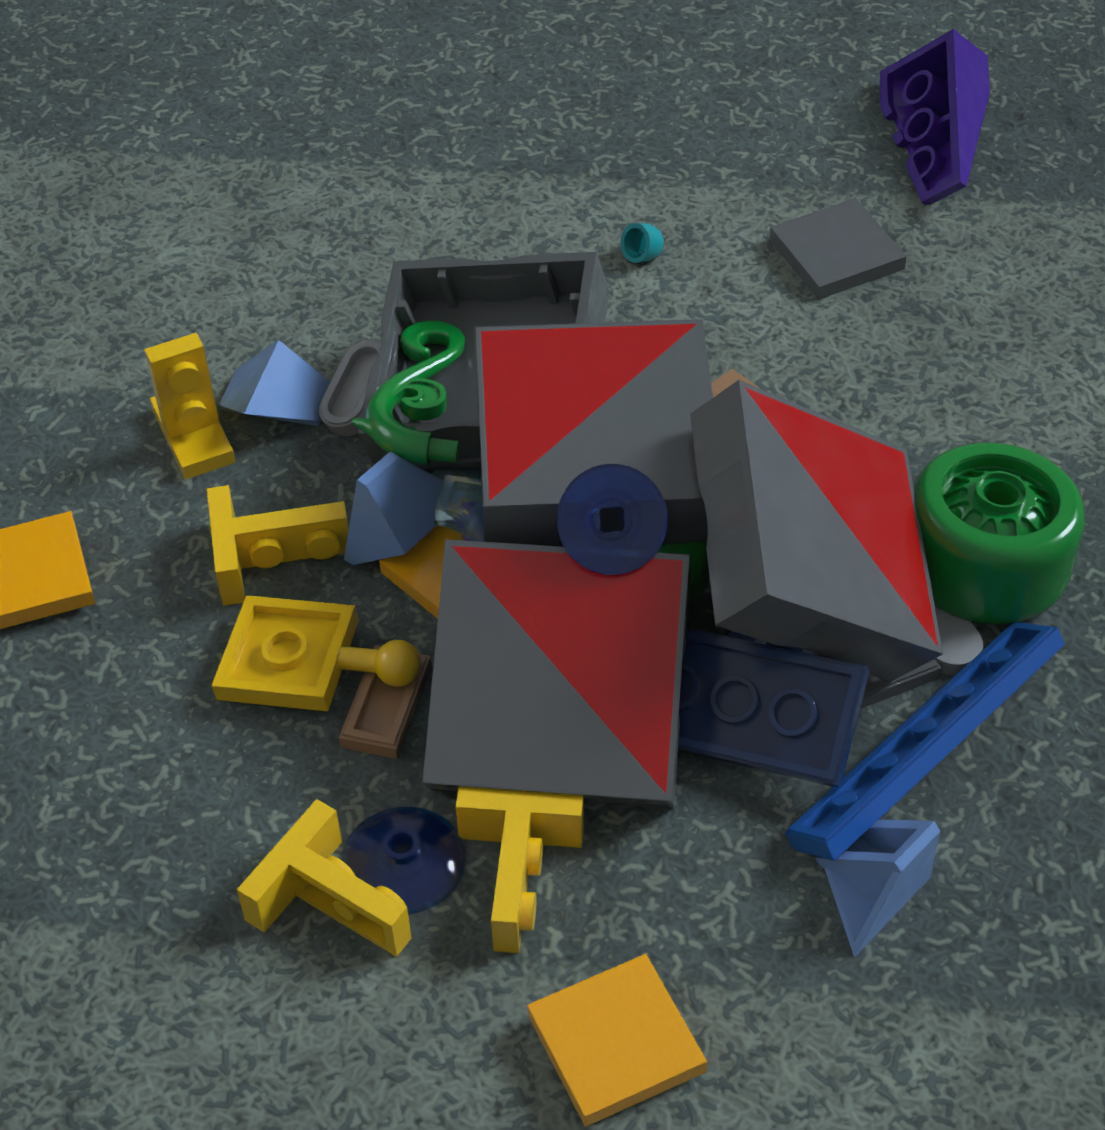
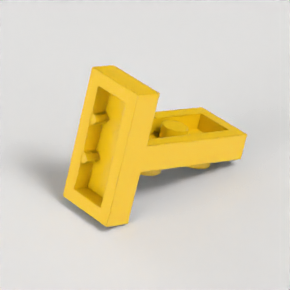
[144,332,236,480]
[207,485,349,606]
[456,786,584,953]
[237,799,412,957]

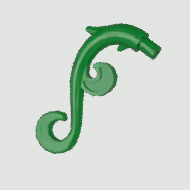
[351,321,466,465]

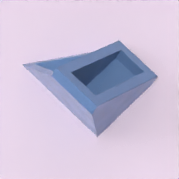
[219,340,330,427]
[344,451,469,565]
[815,820,940,958]

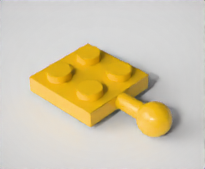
[211,595,421,712]

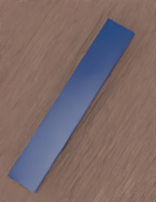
[785,622,1065,861]

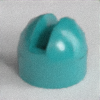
[620,223,664,263]

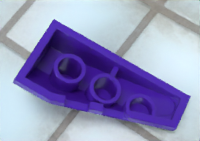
[880,29,990,205]

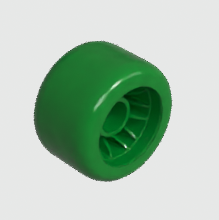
[914,443,1085,625]

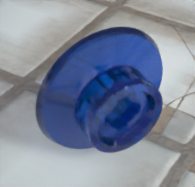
[557,464,668,575]

